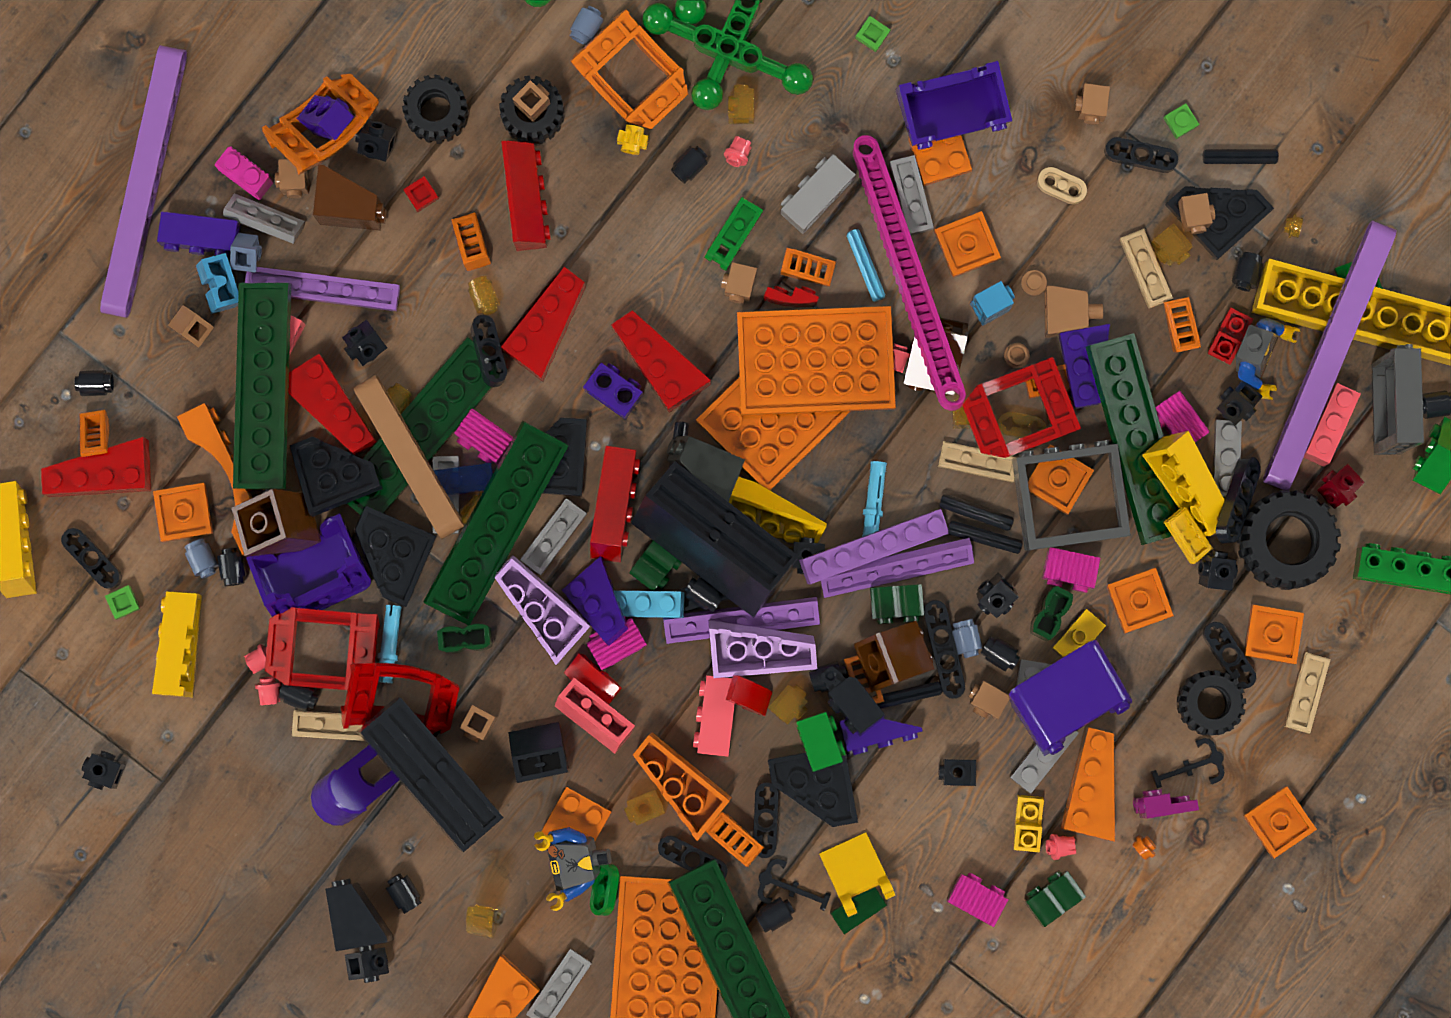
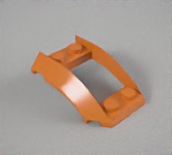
[570,9,688,129]
[262,74,379,175]

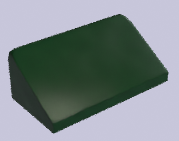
[830,887,887,935]

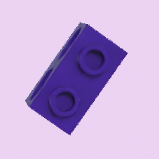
[296,95,354,140]
[583,363,643,420]

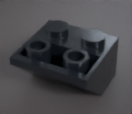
[508,722,569,783]

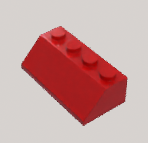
[501,141,551,251]

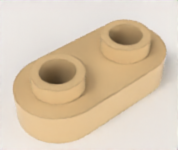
[1037,167,1087,205]

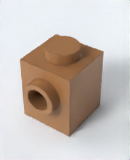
[513,80,551,122]
[1075,83,1110,125]
[275,159,309,198]
[1178,193,1215,234]
[721,262,757,304]
[168,305,214,348]
[968,681,1009,720]
[460,705,497,742]

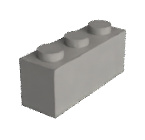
[781,154,856,234]

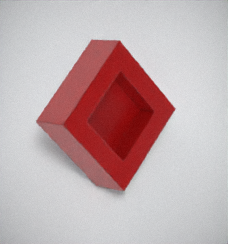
[403,176,439,212]

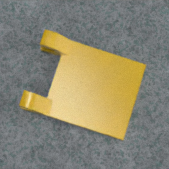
[819,833,896,917]

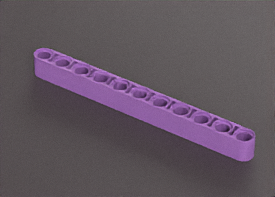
[100,45,187,318]
[1263,221,1397,490]

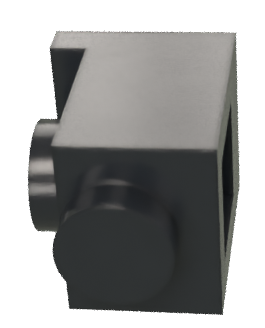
[938,759,976,786]

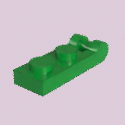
[704,197,763,271]

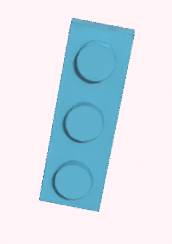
[614,591,684,618]

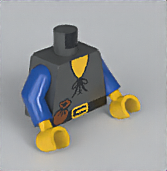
[1236,318,1300,400]
[534,827,612,911]

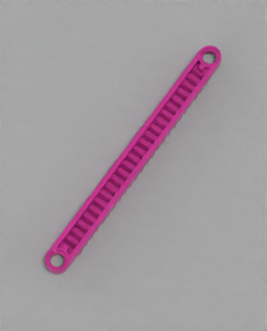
[852,135,966,411]

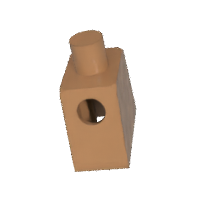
[1044,286,1103,338]

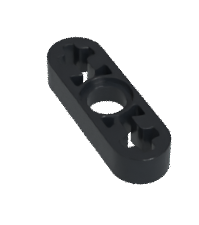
[1104,137,1178,173]
[470,315,507,387]
[61,528,122,589]
[1203,622,1256,689]
[753,783,778,858]
[658,836,728,879]

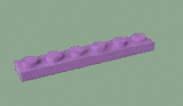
[245,267,400,311]
[799,509,949,584]
[820,538,974,598]
[663,597,820,644]

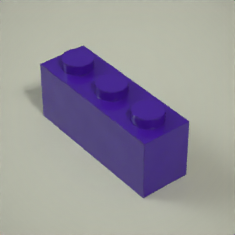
[157,211,241,258]

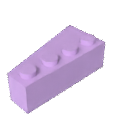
[495,555,590,665]
[709,620,817,678]

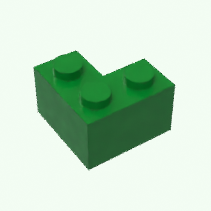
[1412,417,1451,495]
[795,712,846,772]

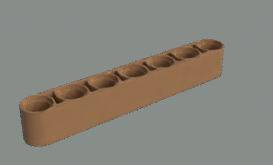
[353,375,465,539]

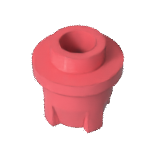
[724,136,751,167]
[893,343,910,373]
[244,644,267,674]
[255,677,281,705]
[1045,834,1076,860]

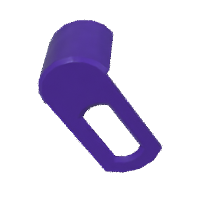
[311,745,399,826]

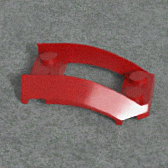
[962,357,1081,458]
[265,607,380,690]
[341,663,459,734]

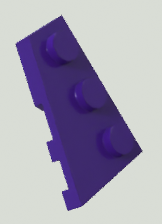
[1059,324,1110,409]
[562,556,628,646]

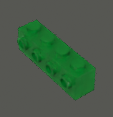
[1353,543,1451,595]

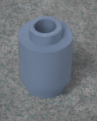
[569,6,604,46]
[185,539,218,579]
[952,619,983,658]

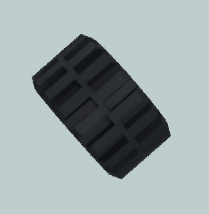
[402,74,469,144]
[499,76,564,144]
[1177,670,1246,736]

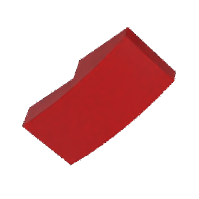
[764,286,819,307]
[1207,307,1253,365]
[564,653,622,705]
[726,675,773,716]

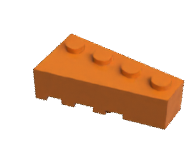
[1061,727,1115,842]
[633,732,732,841]
[468,954,541,1018]

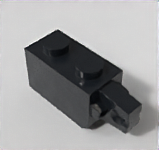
[820,666,885,736]

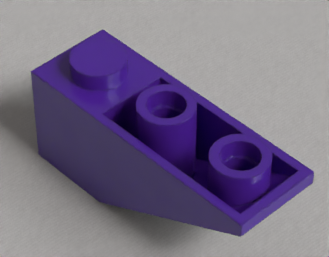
[839,719,923,755]

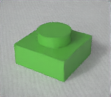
[855,16,891,52]
[1163,104,1200,139]
[105,585,140,620]

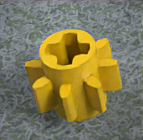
[617,125,649,155]

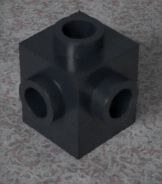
[355,119,397,162]
[342,319,387,366]
[1217,380,1263,426]
[788,537,825,574]
[1198,550,1238,591]
[976,573,1019,618]
[82,750,126,790]
[345,945,389,983]

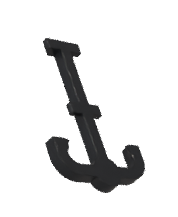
[1151,738,1224,788]
[758,859,831,911]

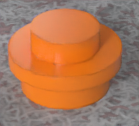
[1133,835,1156,860]

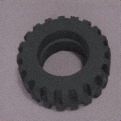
[1237,490,1341,590]

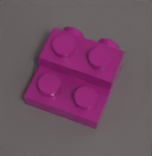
[1133,789,1199,819]

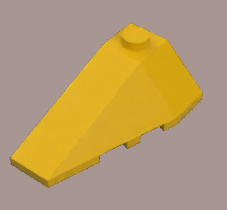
[729,477,827,543]

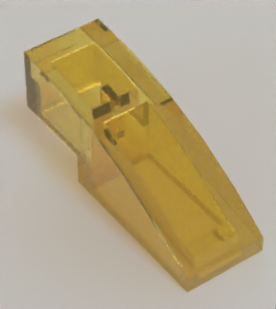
[466,904,498,939]

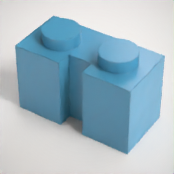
[196,253,238,314]
[970,281,1015,326]

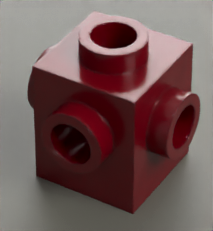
[1317,464,1365,509]

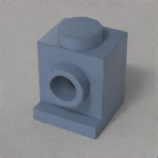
[230,233,262,273]

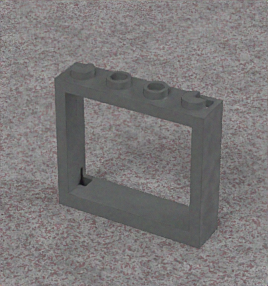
[1371,344,1424,455]
[1012,440,1131,551]

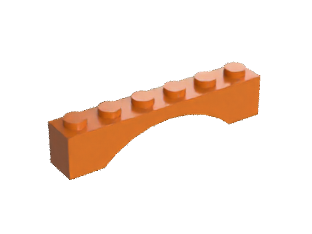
[177,403,253,557]

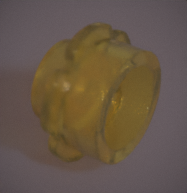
[1284,214,1303,238]

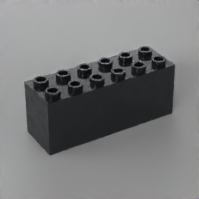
[631,461,799,618]
[357,697,504,853]

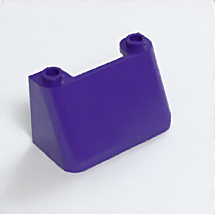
[895,61,1013,150]
[246,514,371,617]
[1009,640,1132,756]

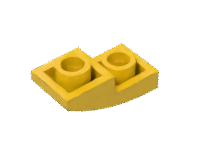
[1014,795,1044,852]

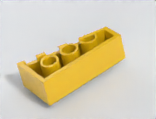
[1142,431,1225,537]
[0,481,37,598]
[152,591,202,698]

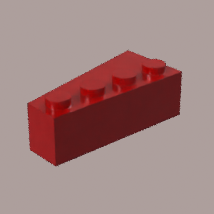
[501,267,586,382]
[611,310,711,413]
[288,354,377,456]
[41,437,151,497]
[590,446,640,563]

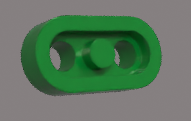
[590,864,620,916]

